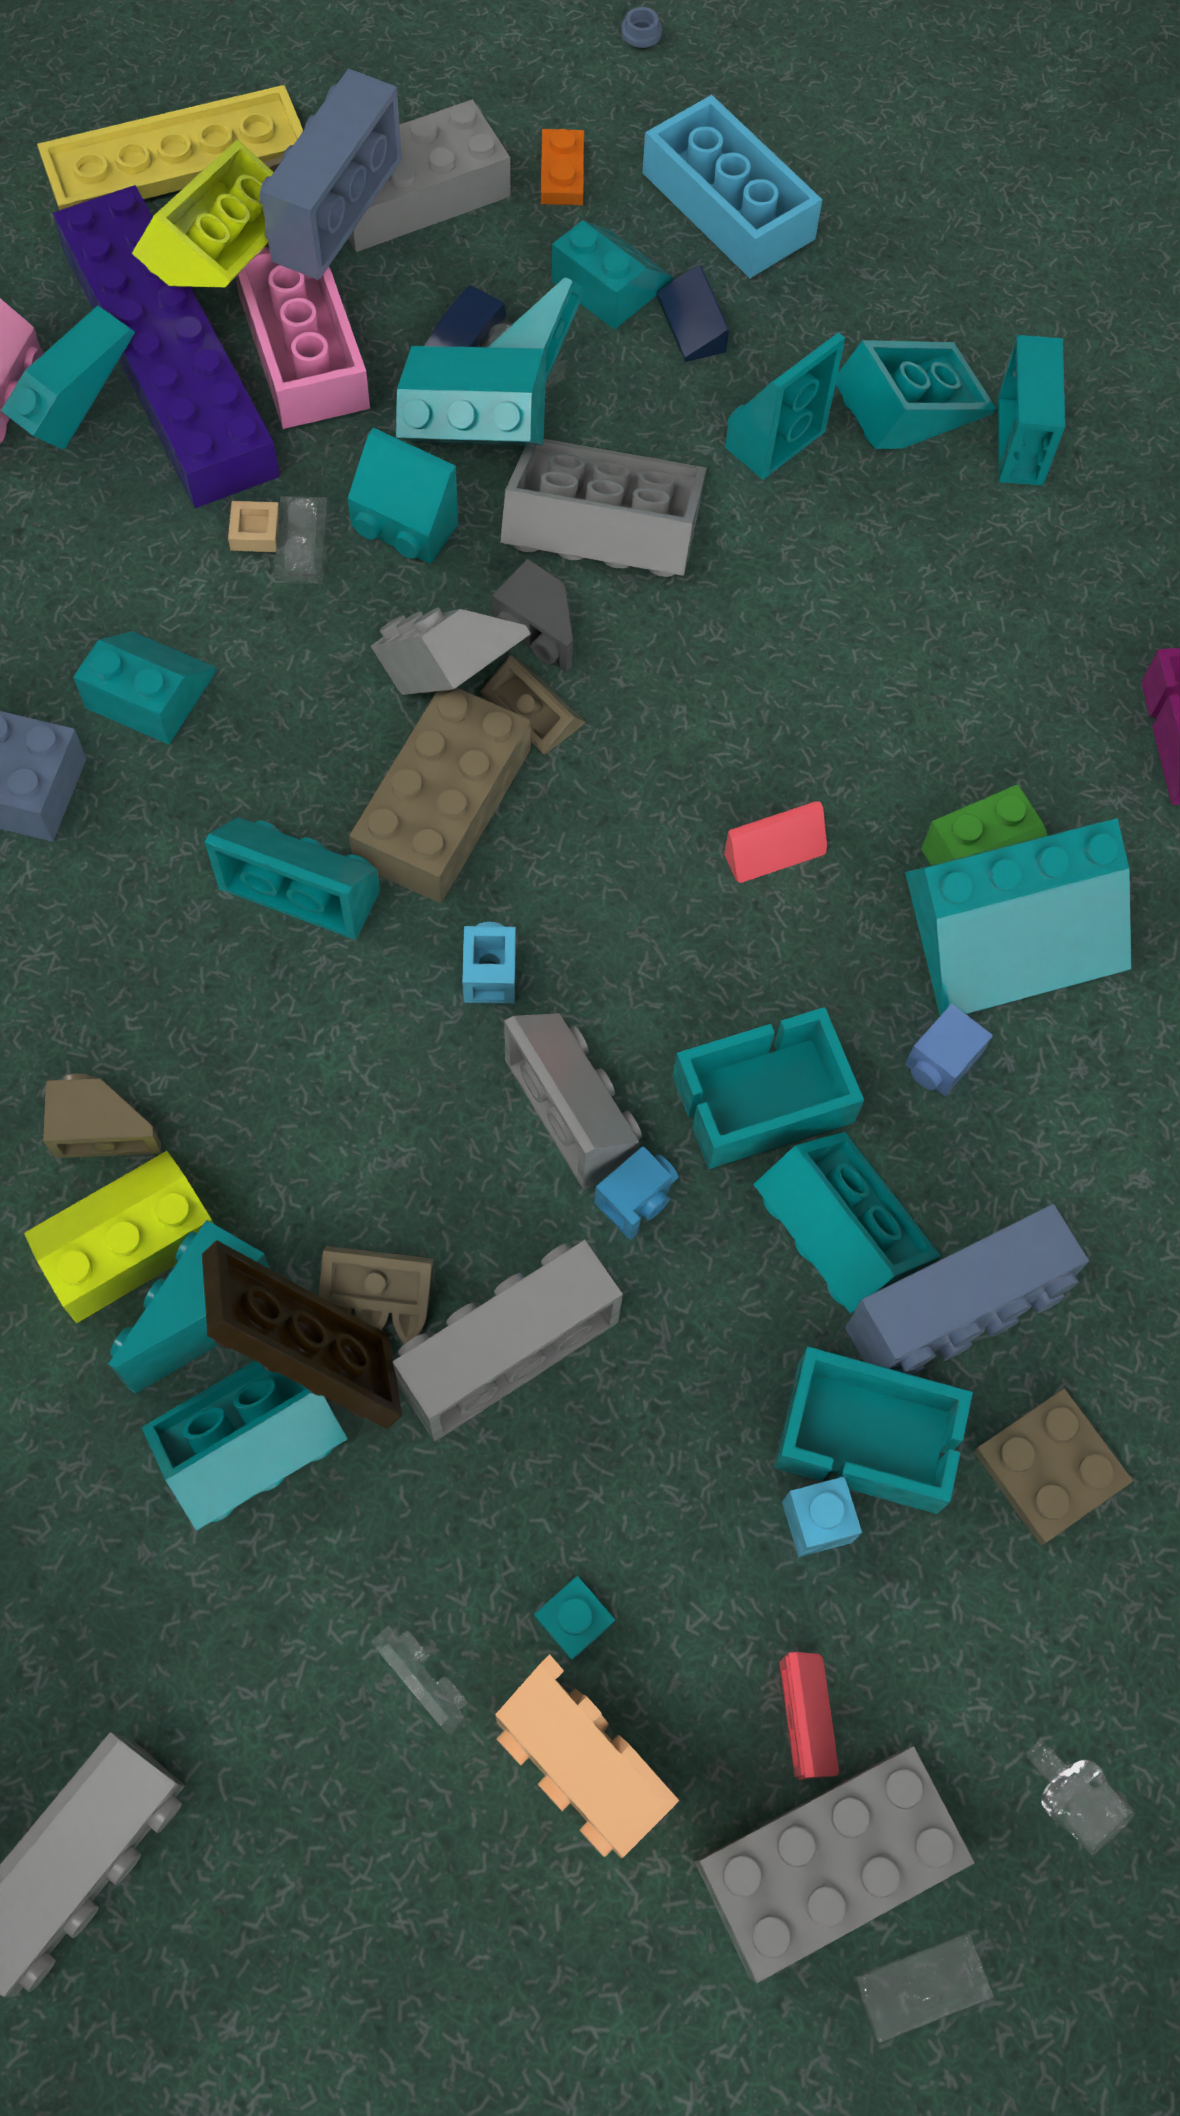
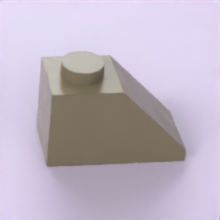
[43,1073,162,1158]

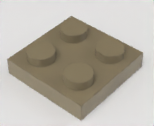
[973,1388,1133,1546]

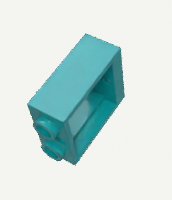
[998,335,1065,485]

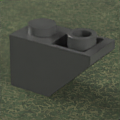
[492,559,573,672]

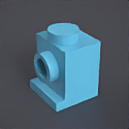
[462,922,516,1003]

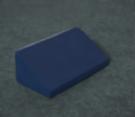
[657,265,729,362]

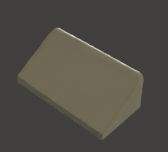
[480,655,585,754]

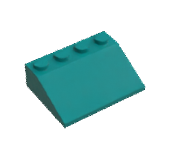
[905,818,1131,1016]

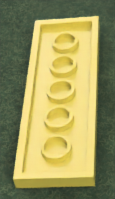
[37,85,303,210]

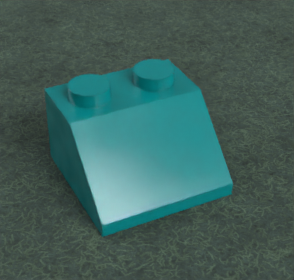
[551,220,674,330]
[348,428,459,564]
[73,631,217,745]

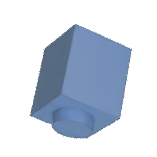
[905,1003,993,1097]

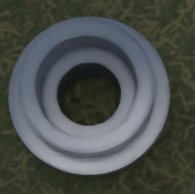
[621,7,662,48]

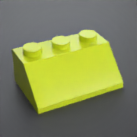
[24,1151,214,1324]

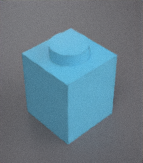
[782,1476,862,1557]

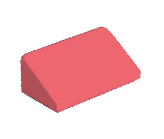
[724,801,827,883]
[779,1652,839,1780]

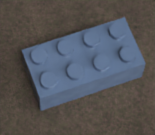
[259,68,402,280]
[0,711,87,842]
[845,1204,1089,1376]

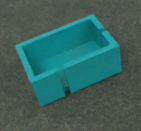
[672,1007,864,1170]
[773,1346,973,1514]

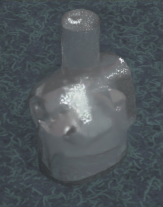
[1025,1740,1136,1856]

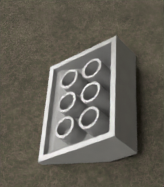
[500,439,707,577]

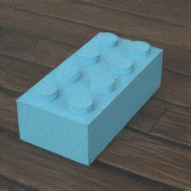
[642,95,823,278]

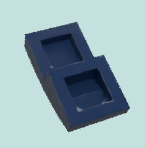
[425,285,506,347]

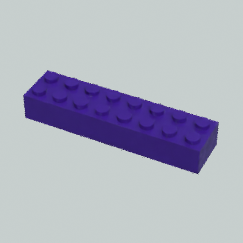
[52,185,280,508]

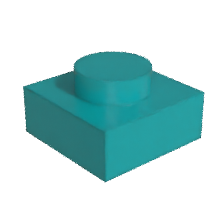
[534,1575,615,1662]

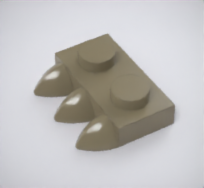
[318,1246,434,1344]

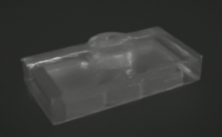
[853,1933,994,2043]

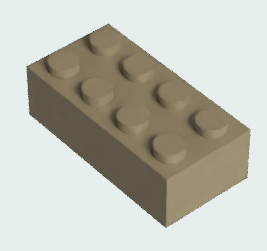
[349,687,531,904]

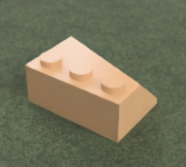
[495,1654,679,1858]

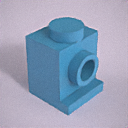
[594,1146,679,1240]

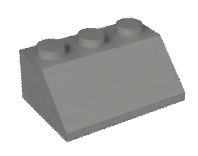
[371,607,531,695]
[504,1013,642,1188]

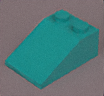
[725,332,845,480]
[836,340,997,449]

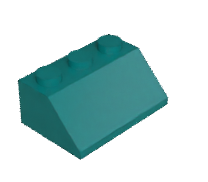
[396,346,547,446]
[204,817,380,940]
[753,1132,941,1314]
[141,1361,347,1531]

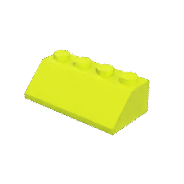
[132,139,274,287]

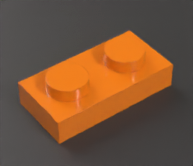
[541,129,584,205]

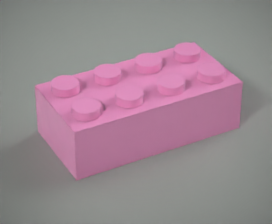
[235,246,370,429]

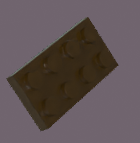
[202,1240,402,1429]

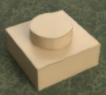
[228,501,280,552]

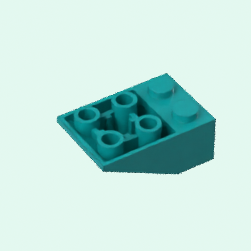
[108,1220,271,1394]

